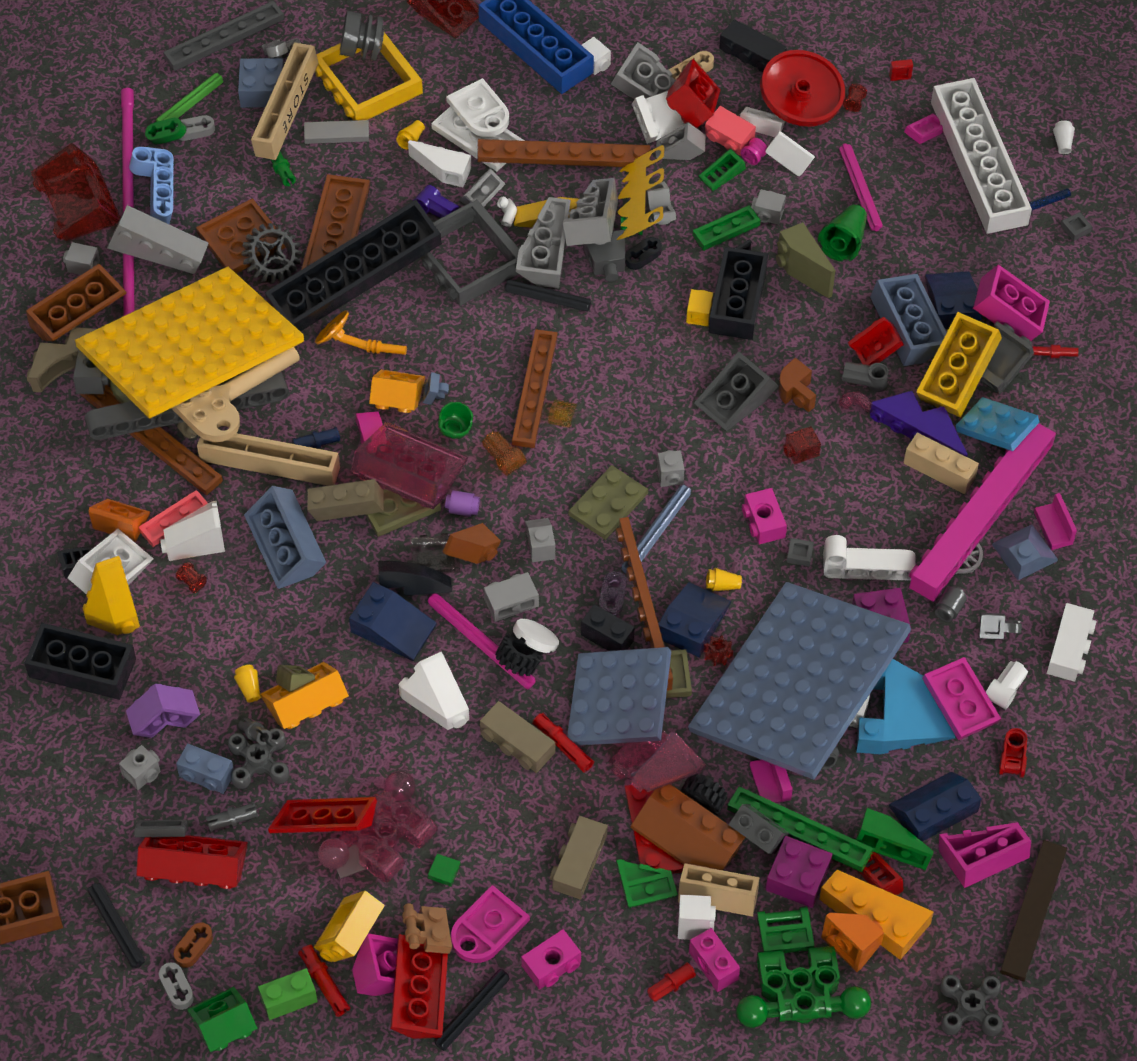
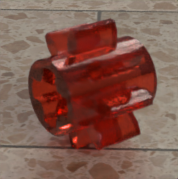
[703,635,733,666]

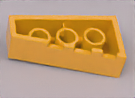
[819,870,934,960]

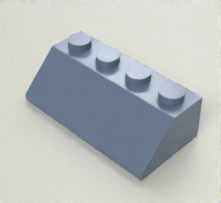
[870,274,946,366]
[244,486,326,589]

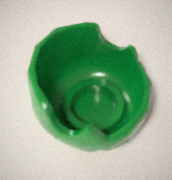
[438,402,474,439]

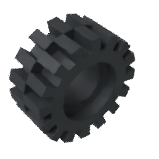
[495,633,543,676]
[680,773,728,816]

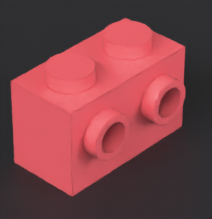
[705,106,756,156]

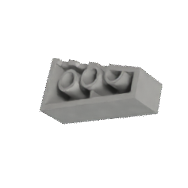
[563,178,618,246]
[107,205,209,274]

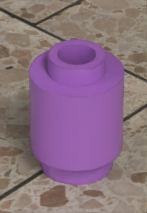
[445,490,480,517]

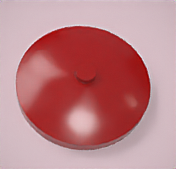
[760,50,845,127]

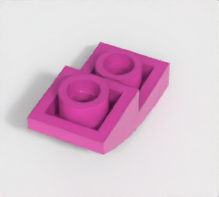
[356,412,388,454]

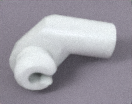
[497,196,517,228]

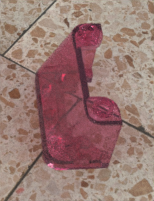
[608,730,707,792]

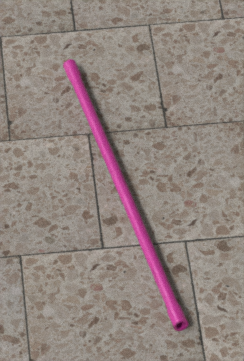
[121,88,135,316]

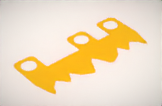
[617,145,664,240]

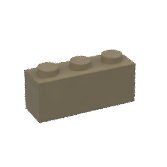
[307,479,384,521]
[480,701,555,773]
[550,816,608,900]

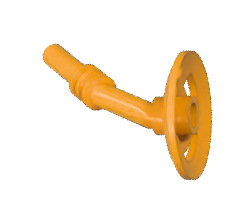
[315,310,407,355]

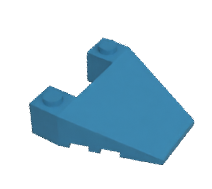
[856,659,955,754]

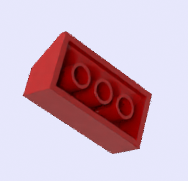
[137,835,248,889]

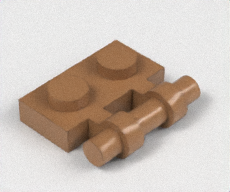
[402,903,452,954]

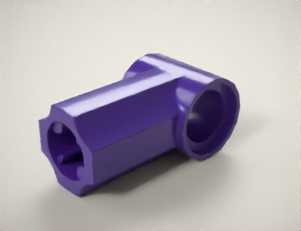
[413,185,459,218]

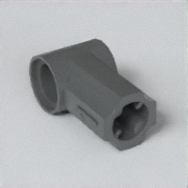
[842,361,888,392]

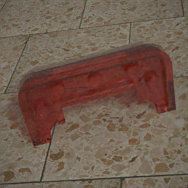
[31,143,121,241]

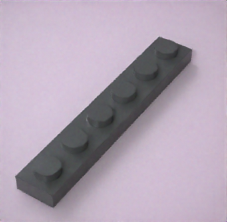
[163,1,285,71]

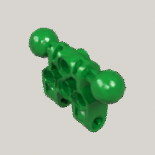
[736,946,872,1028]

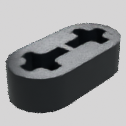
[625,237,662,270]

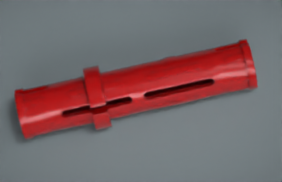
[532,713,595,773]
[298,945,351,1017]

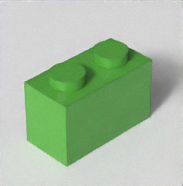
[258,968,318,1020]

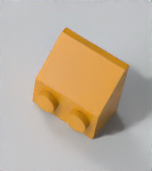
[369,369,425,413]

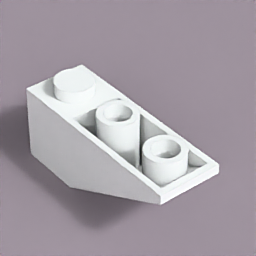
[408,140,471,188]

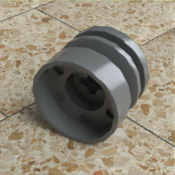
[340,10,384,61]

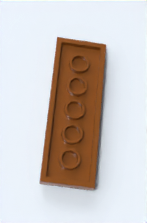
[301,174,370,270]

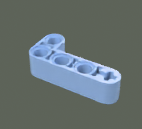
[129,147,173,224]

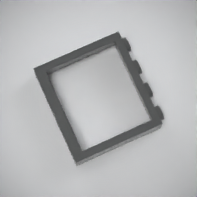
[420,199,519,306]

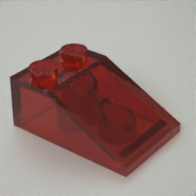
[406,0,479,39]

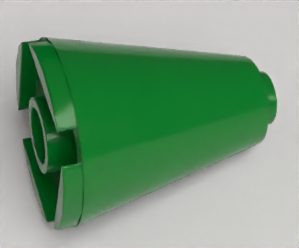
[818,205,867,262]

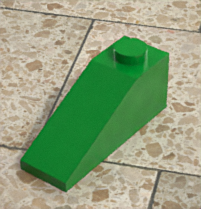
[856,808,934,870]

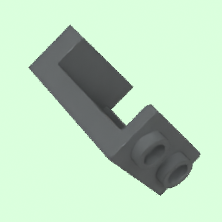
[980,321,1034,394]

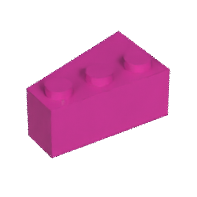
[939,822,1031,888]

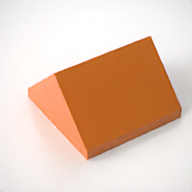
[89,499,150,542]

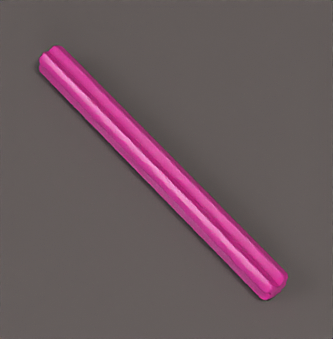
[428,593,536,689]

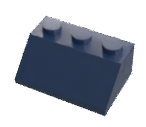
[889,772,982,842]

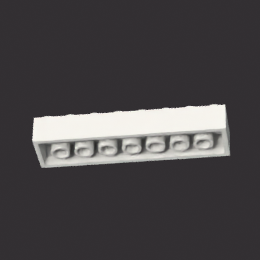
[931,78,1032,234]

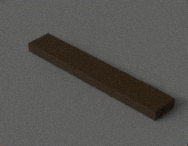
[1000,840,1067,982]

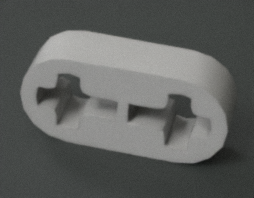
[174,115,215,141]
[159,962,194,1010]

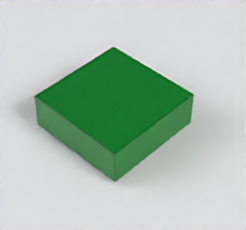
[428,854,461,887]

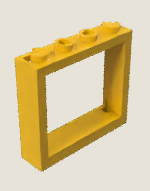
[315,32,423,121]

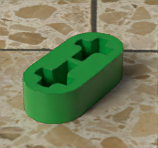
[145,118,186,145]

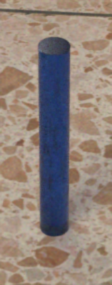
[1029,188,1071,211]

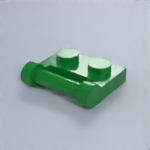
[756,906,815,953]

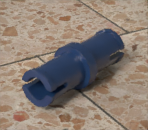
[292,427,340,449]

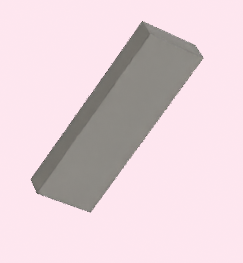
[304,120,369,144]

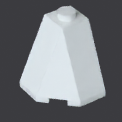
[160,501,225,561]
[399,652,469,730]

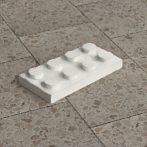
[431,106,525,172]

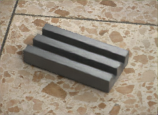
[134,820,188,837]

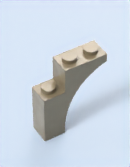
[27,327,96,392]

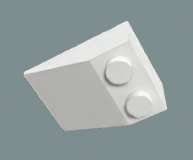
[68,529,153,594]

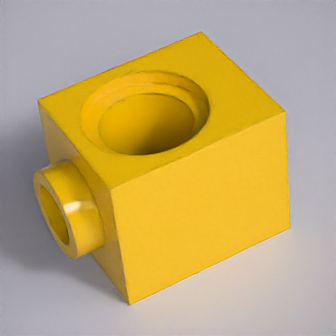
[686,289,713,326]

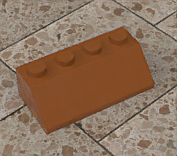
[26,264,126,342]
[630,779,746,871]

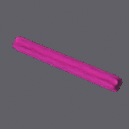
[839,143,883,231]

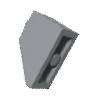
[656,123,706,160]
[525,518,555,562]

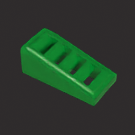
[698,148,746,191]

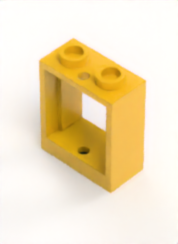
[314,891,385,962]

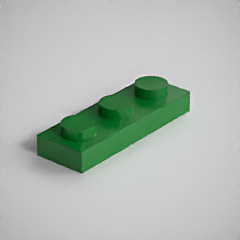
[692,205,761,251]

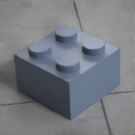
[238,58,284,108]

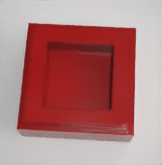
[889,59,913,81]

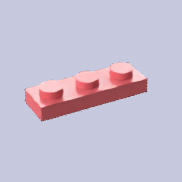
[139,490,208,547]

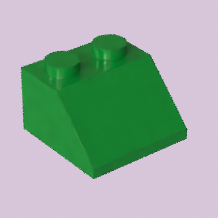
[187,986,258,1052]

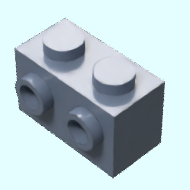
[176,743,234,794]

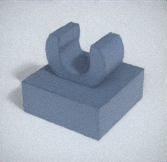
[423,372,449,404]

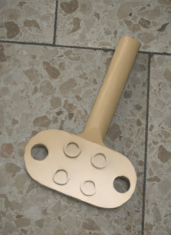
[171,347,300,442]

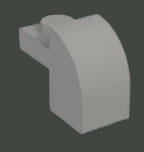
[645,181,676,225]

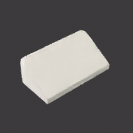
[740,107,785,137]
[765,132,815,176]

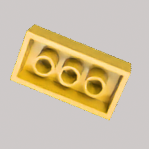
[916,312,1002,418]

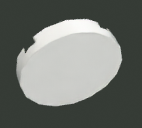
[513,619,559,653]

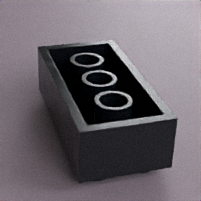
[709,247,769,340]
[24,622,136,700]

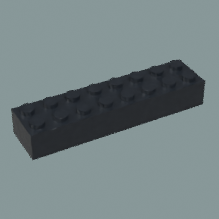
[265,200,442,332]

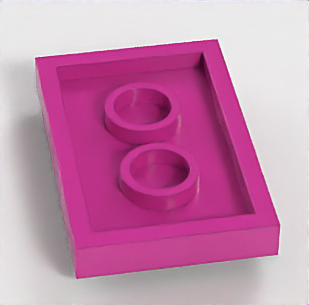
[922,657,1001,740]

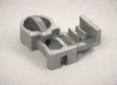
[262,38,301,58]

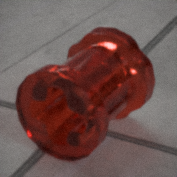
[843,84,867,112]
[175,562,207,593]

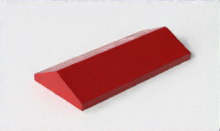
[268,797,377,833]
[391,934,448,1039]

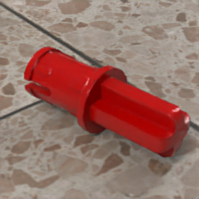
[647,962,696,1002]

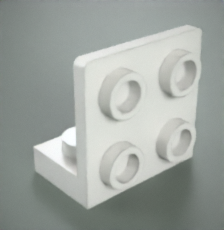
[632,91,685,144]

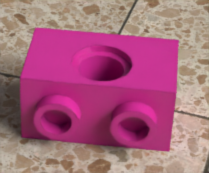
[742,488,787,544]
[689,928,740,992]
[521,929,581,990]

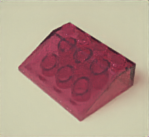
[350,422,468,509]

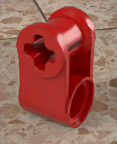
[999,728,1028,778]

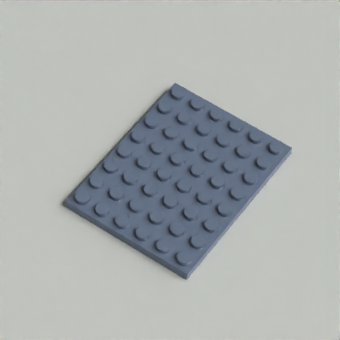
[688,582,911,780]

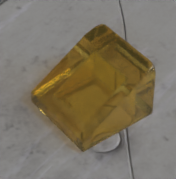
[548,400,577,428]

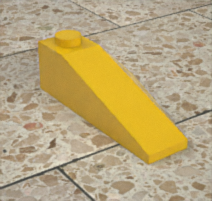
[83,556,140,635]

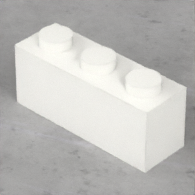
[1047,603,1097,682]

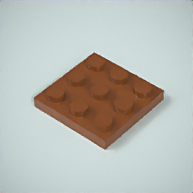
[196,198,286,273]

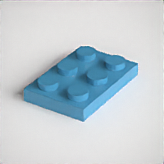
[955,397,1039,451]

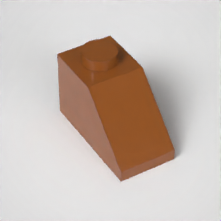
[442,523,501,564]

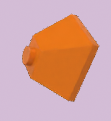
[821,913,884,972]

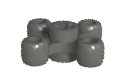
[228,728,290,789]
[940,974,1003,1037]

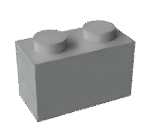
[484,572,539,622]

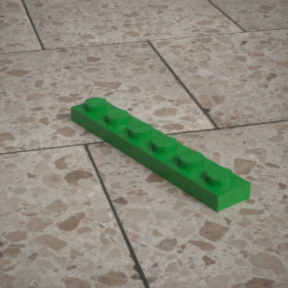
[727,786,873,872]

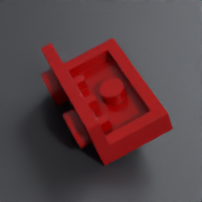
[848,317,904,366]

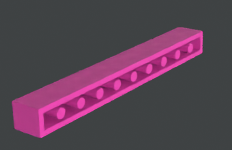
[909,423,1056,602]

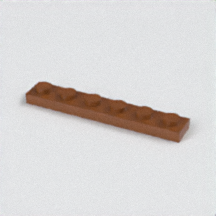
[512,329,558,448]

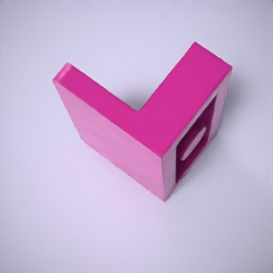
[1034,493,1077,550]
[749,759,793,803]

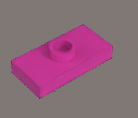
[904,114,943,144]

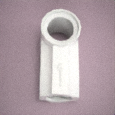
[986,661,1028,710]

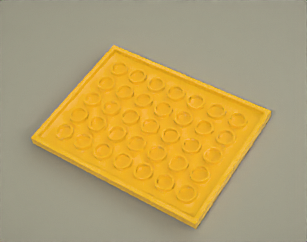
[75,267,304,419]

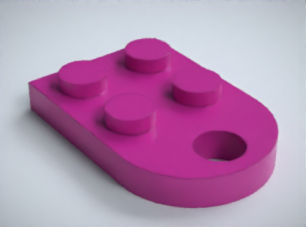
[451,885,530,963]

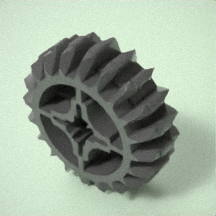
[241,223,302,283]

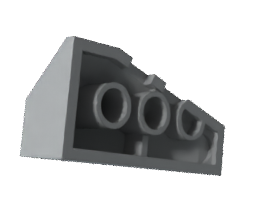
[611,42,676,99]
[516,197,571,289]

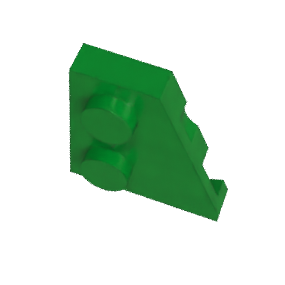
[616,859,678,909]

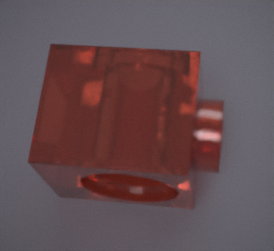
[783,426,821,465]

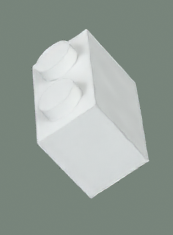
[678,895,716,940]

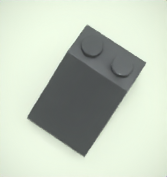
[694,352,778,431]

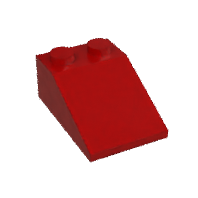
[666,59,721,128]

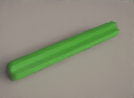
[156,73,223,122]

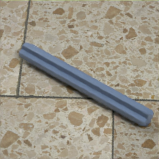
[622,485,691,574]

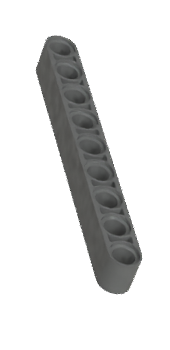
[84,372,290,440]

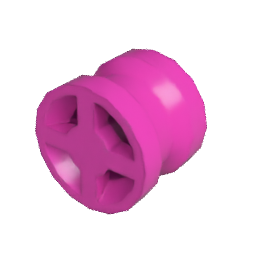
[741,138,767,165]

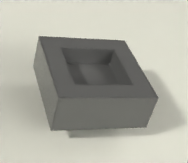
[1061,212,1093,241]
[787,538,814,567]

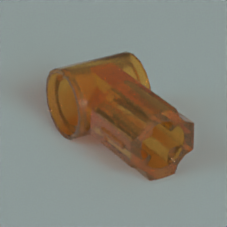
[482,431,527,476]

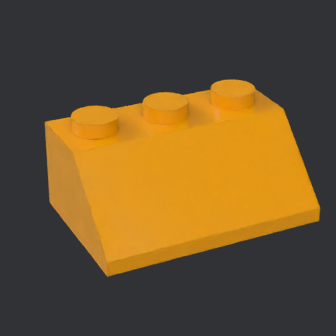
[260,662,349,729]

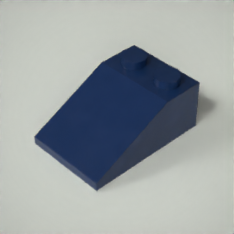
[925,271,982,330]
[349,582,437,661]
[658,582,731,658]

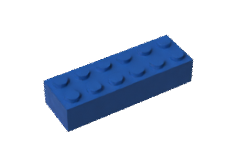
[479,0,594,94]

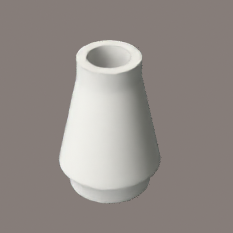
[1053,121,1075,154]

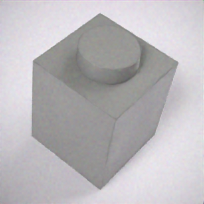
[63,242,100,275]

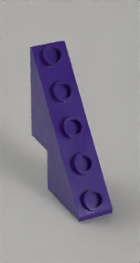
[870,391,968,457]

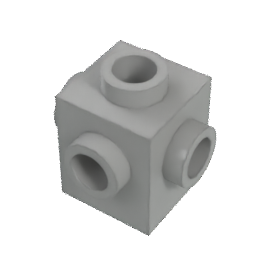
[119,745,161,790]

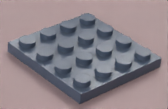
[567,647,671,745]

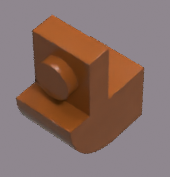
[778,358,816,412]

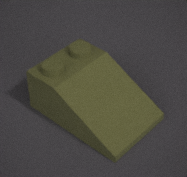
[776,223,836,298]

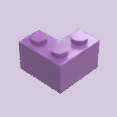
[126,684,200,738]

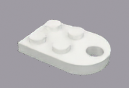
[446,78,509,137]

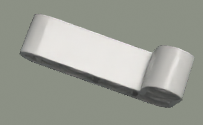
[823,535,916,580]

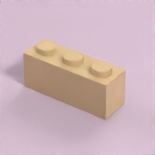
[904,433,979,494]
[678,863,759,917]

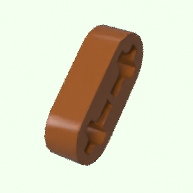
[173,923,213,968]

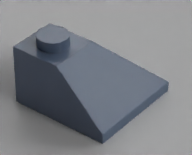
[992,524,1058,580]

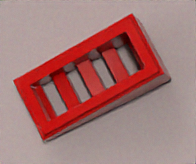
[859,852,904,895]

